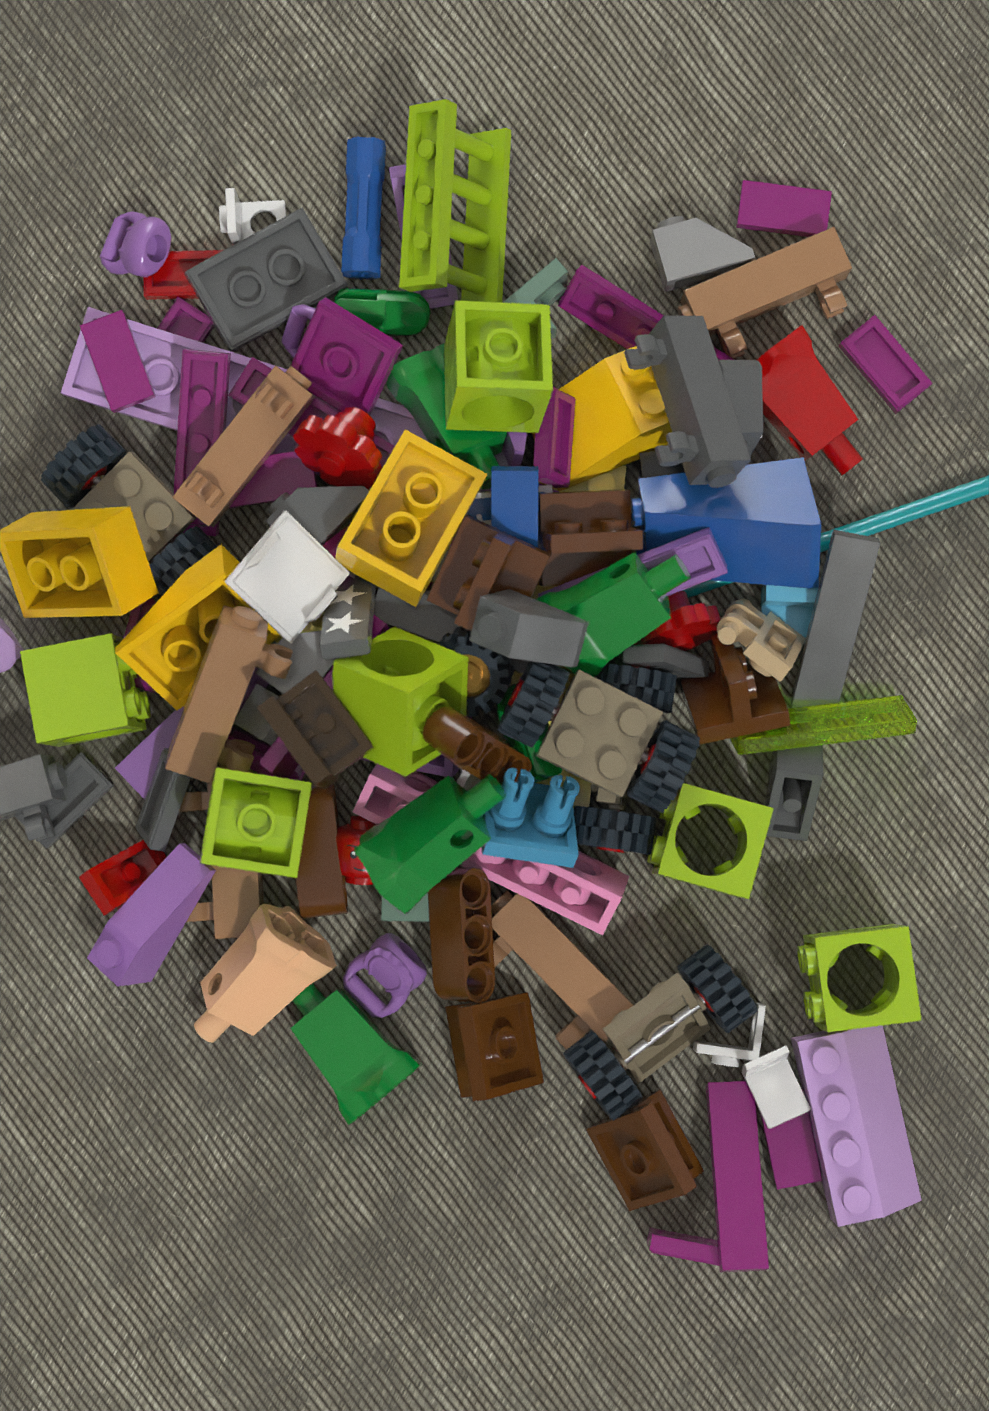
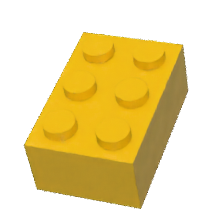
[0,506,158,618]

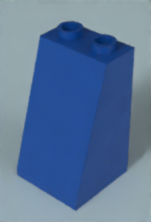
[631,457,821,588]

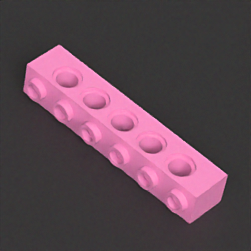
[353,764,630,935]

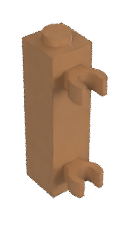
[677,227,852,359]
[172,365,316,527]
[165,605,293,783]
[179,763,264,939]
[491,890,634,1050]

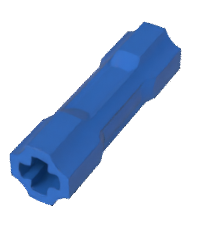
[341,137,386,280]

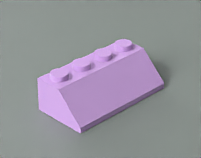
[791,1026,922,1227]

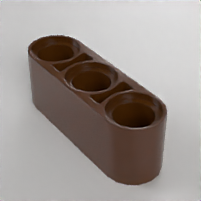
[423,706,531,786]
[296,783,348,919]
[428,867,495,1003]

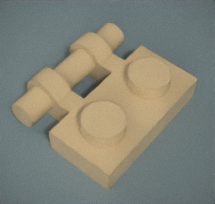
[717,599,806,682]

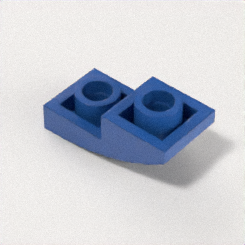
[491,466,539,548]

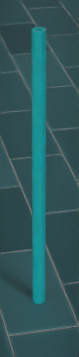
[682,475,989,598]

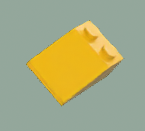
[531,346,672,491]
[335,429,487,607]
[115,544,281,711]

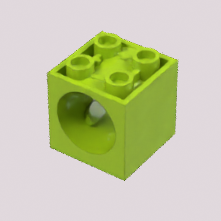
[444,300,553,433]
[332,626,468,777]
[20,633,151,747]
[199,768,312,878]
[647,783,774,899]
[797,924,921,1032]

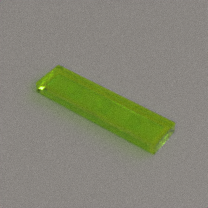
[730,695,917,755]

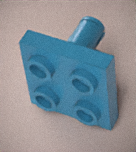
[480,768,580,868]

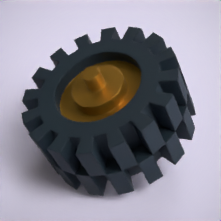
[437,627,514,717]

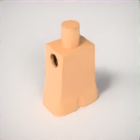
[194,904,337,1043]

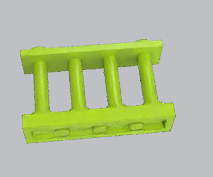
[399,99,511,302]

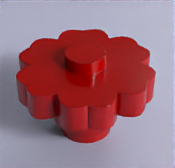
[293,407,383,489]
[633,591,721,651]

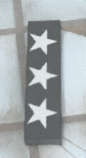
[320,569,376,660]

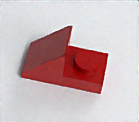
[79,840,167,916]

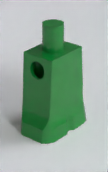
[387,343,507,490]
[535,552,691,677]
[354,775,506,914]
[290,983,423,1125]

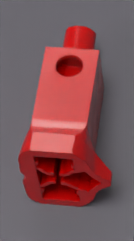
[757,325,863,476]

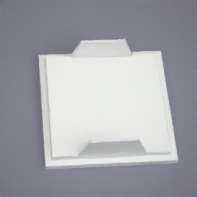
[224,510,350,644]

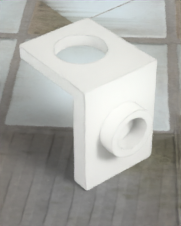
[219,188,286,245]
[693,1003,766,1067]
[742,1045,810,1129]

